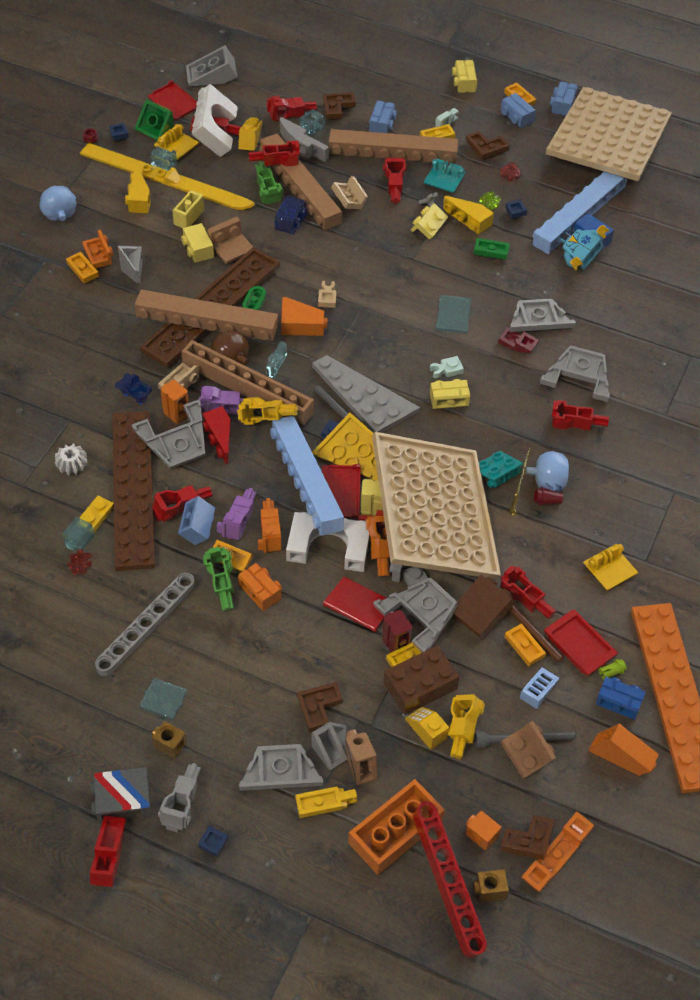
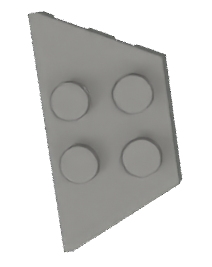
[509,299,576,332]
[239,744,323,791]

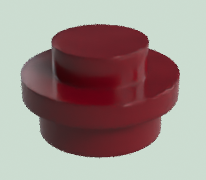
[83,128,99,143]

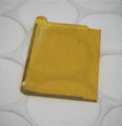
[509,448,530,515]

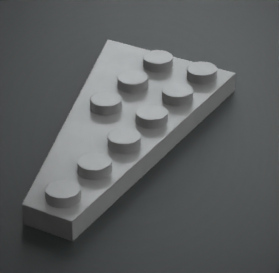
[312,355,420,433]

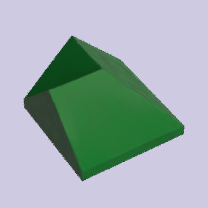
[134,99,174,140]

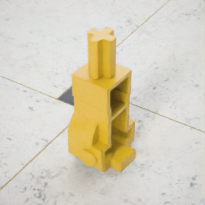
[237,397,298,425]
[448,694,485,759]

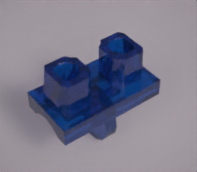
[115,373,152,404]

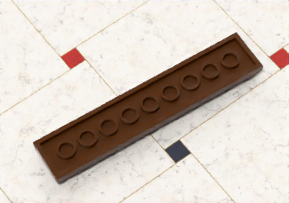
[140,247,280,368]
[112,411,155,571]

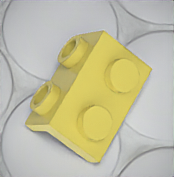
[411,203,448,240]

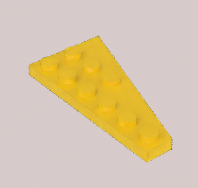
[312,412,378,481]

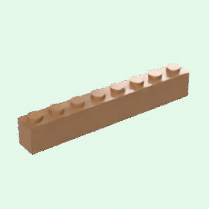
[329,129,458,164]
[259,134,342,231]
[135,290,278,341]
[182,340,314,425]

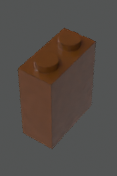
[452,574,514,640]

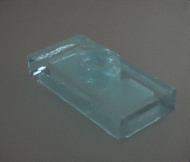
[266,341,287,379]

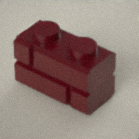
[382,610,412,653]

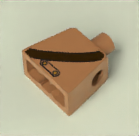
[345,729,377,785]

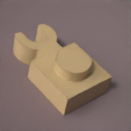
[318,281,336,308]

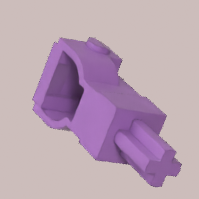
[199,386,255,415]
[217,488,257,540]

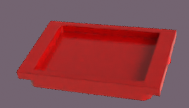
[544,609,618,676]

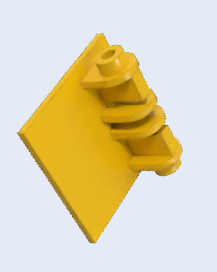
[154,124,199,160]
[583,544,638,591]

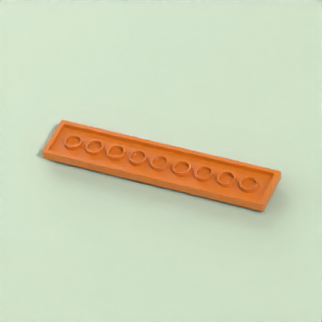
[631,603,700,793]

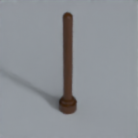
[500,587,563,662]

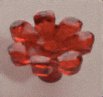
[500,162,521,181]
[67,549,92,575]

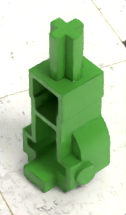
[255,161,284,204]
[203,546,234,612]

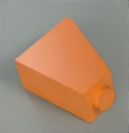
[281,297,327,336]
[589,724,659,776]

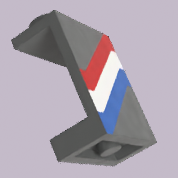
[91,767,151,823]

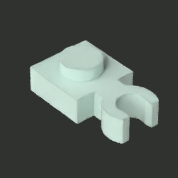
[435,108,459,127]
[430,356,464,378]

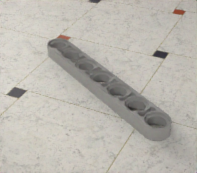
[95,573,195,676]

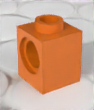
[465,810,502,851]

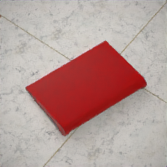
[148,80,197,121]
[322,464,361,518]
[323,577,386,632]

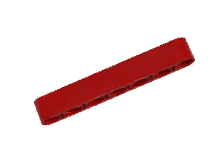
[413,801,487,958]

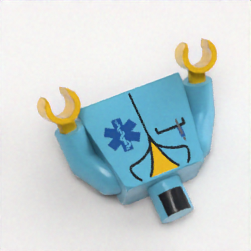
[561,225,610,271]

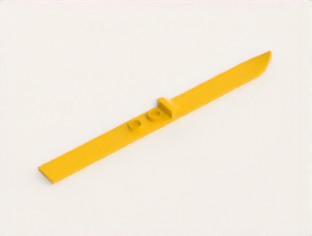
[80,143,255,210]

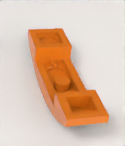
[521,812,594,892]

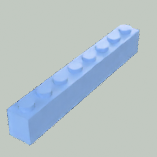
[532,171,627,254]
[270,416,344,536]

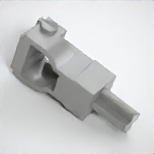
[158,763,201,833]

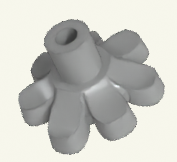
[418,192,438,207]

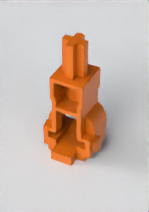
[258,498,281,553]
[365,516,390,577]

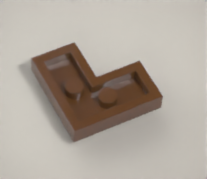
[323,92,356,119]
[466,131,510,159]
[297,682,343,732]
[501,815,555,860]

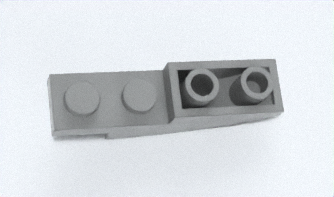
[280,117,329,162]

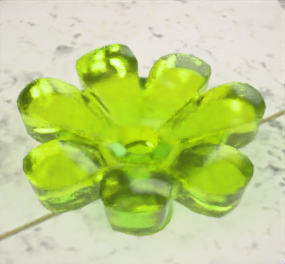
[479,191,501,209]

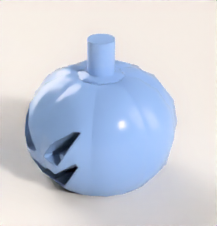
[39,186,77,221]
[526,451,569,492]

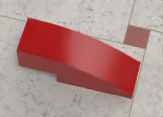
[90,816,126,887]

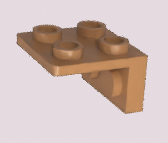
[208,217,253,264]
[500,721,556,779]

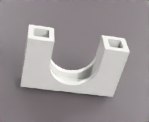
[192,84,238,157]
[286,512,370,572]

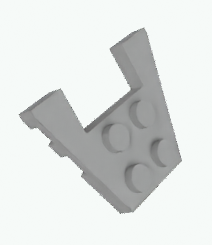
[540,345,610,402]
[132,399,205,469]
[373,577,458,653]

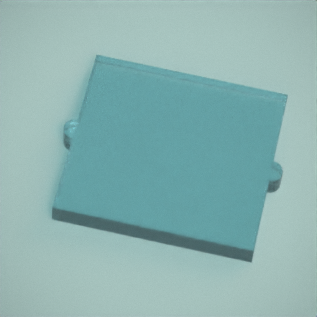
[139,678,187,720]

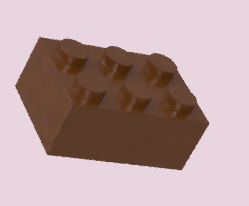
[383,645,460,715]

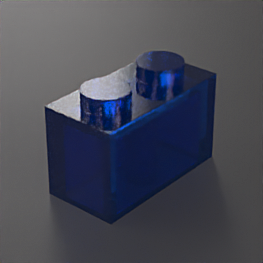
[275,196,307,235]

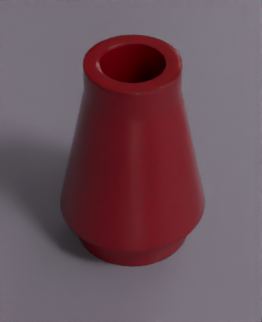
[534,487,563,505]

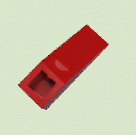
[202,406,231,465]

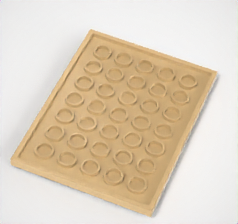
[546,87,672,181]
[372,432,501,579]

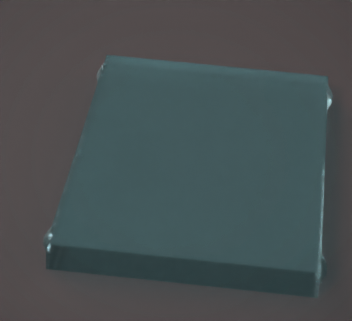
[436,295,472,334]

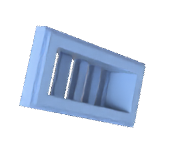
[520,667,559,709]

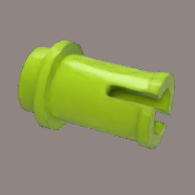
[599,659,627,680]

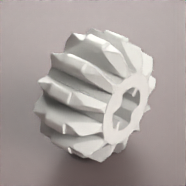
[55,443,87,476]

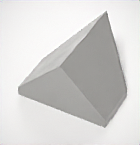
[118,246,143,283]
[312,722,348,770]

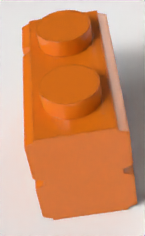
[161,380,189,424]
[238,563,282,611]

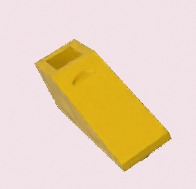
[239,117,263,150]
[125,166,151,213]
[443,196,494,234]

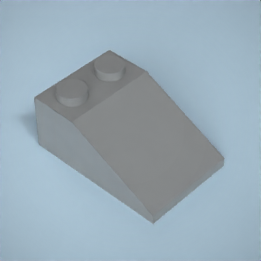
[186,45,237,86]

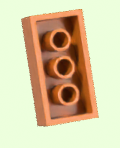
[348,779,445,875]

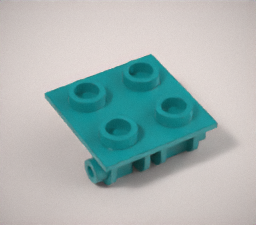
[423,158,466,193]
[479,451,523,488]

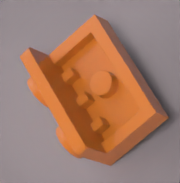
[82,230,114,269]

